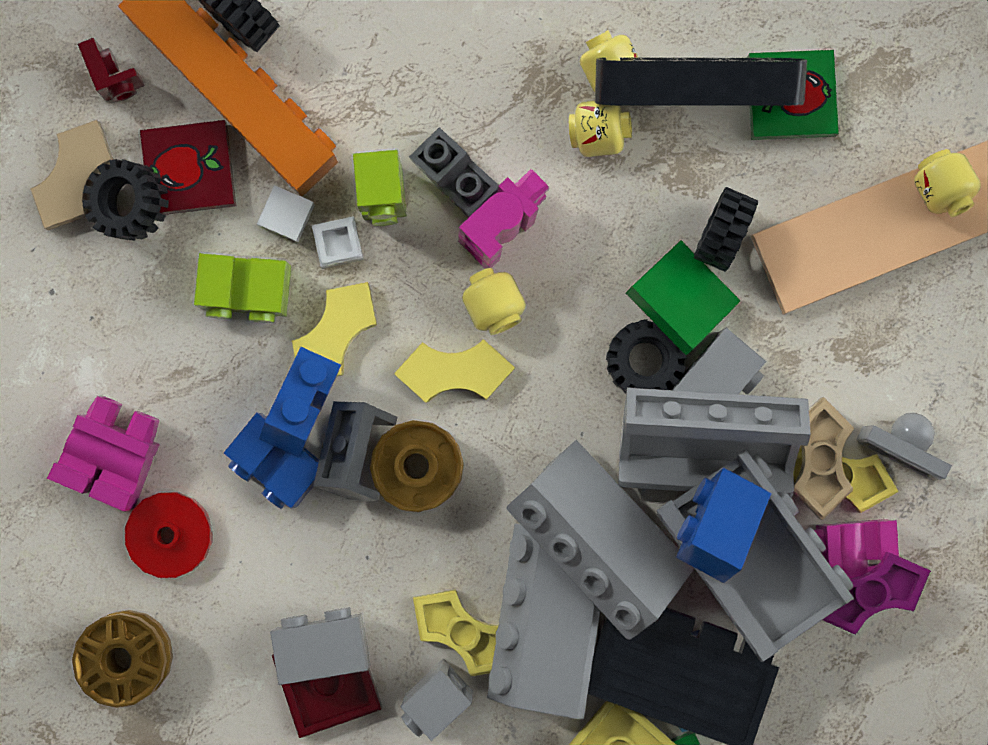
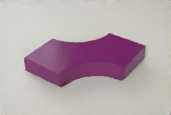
[823,552,931,635]

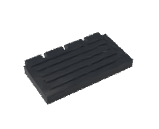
[588,607,780,745]

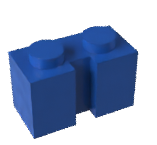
[259,347,341,457]
[224,412,319,509]
[676,468,772,583]

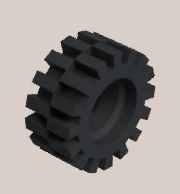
[199,0,280,52]
[82,159,169,241]
[693,187,758,272]
[606,319,687,394]

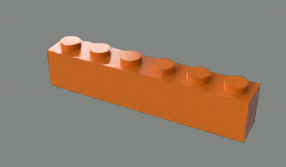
[118,0,338,197]

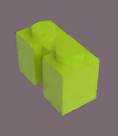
[353,150,407,226]
[194,253,291,323]

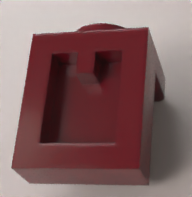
[77,38,145,102]

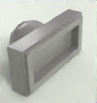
[856,413,952,480]

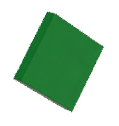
[625,240,741,355]

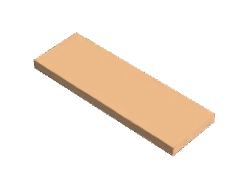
[751,140,988,315]

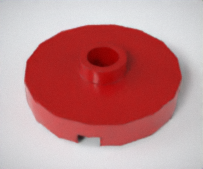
[125,492,213,578]

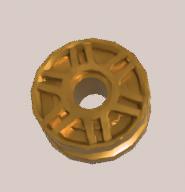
[370,420,464,512]
[72,610,173,708]

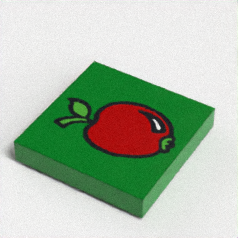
[747,50,839,140]

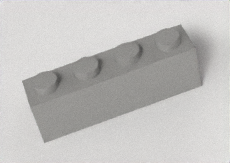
[487,524,600,719]

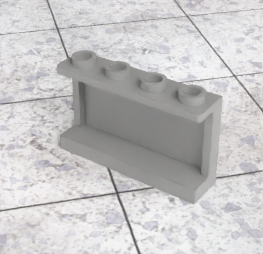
[618,388,811,498]
[507,440,694,640]
[657,450,854,662]

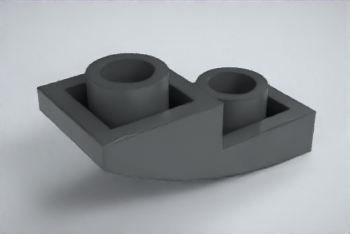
[409,127,499,218]

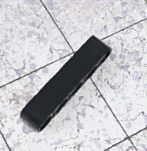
[595,57,807,106]

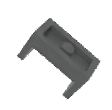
[313,401,398,502]

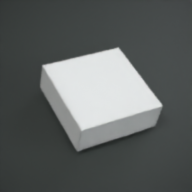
[257,185,315,243]
[312,216,364,269]

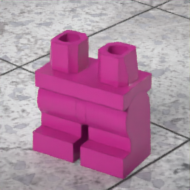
[458,169,549,269]
[47,395,160,512]
[814,519,899,578]

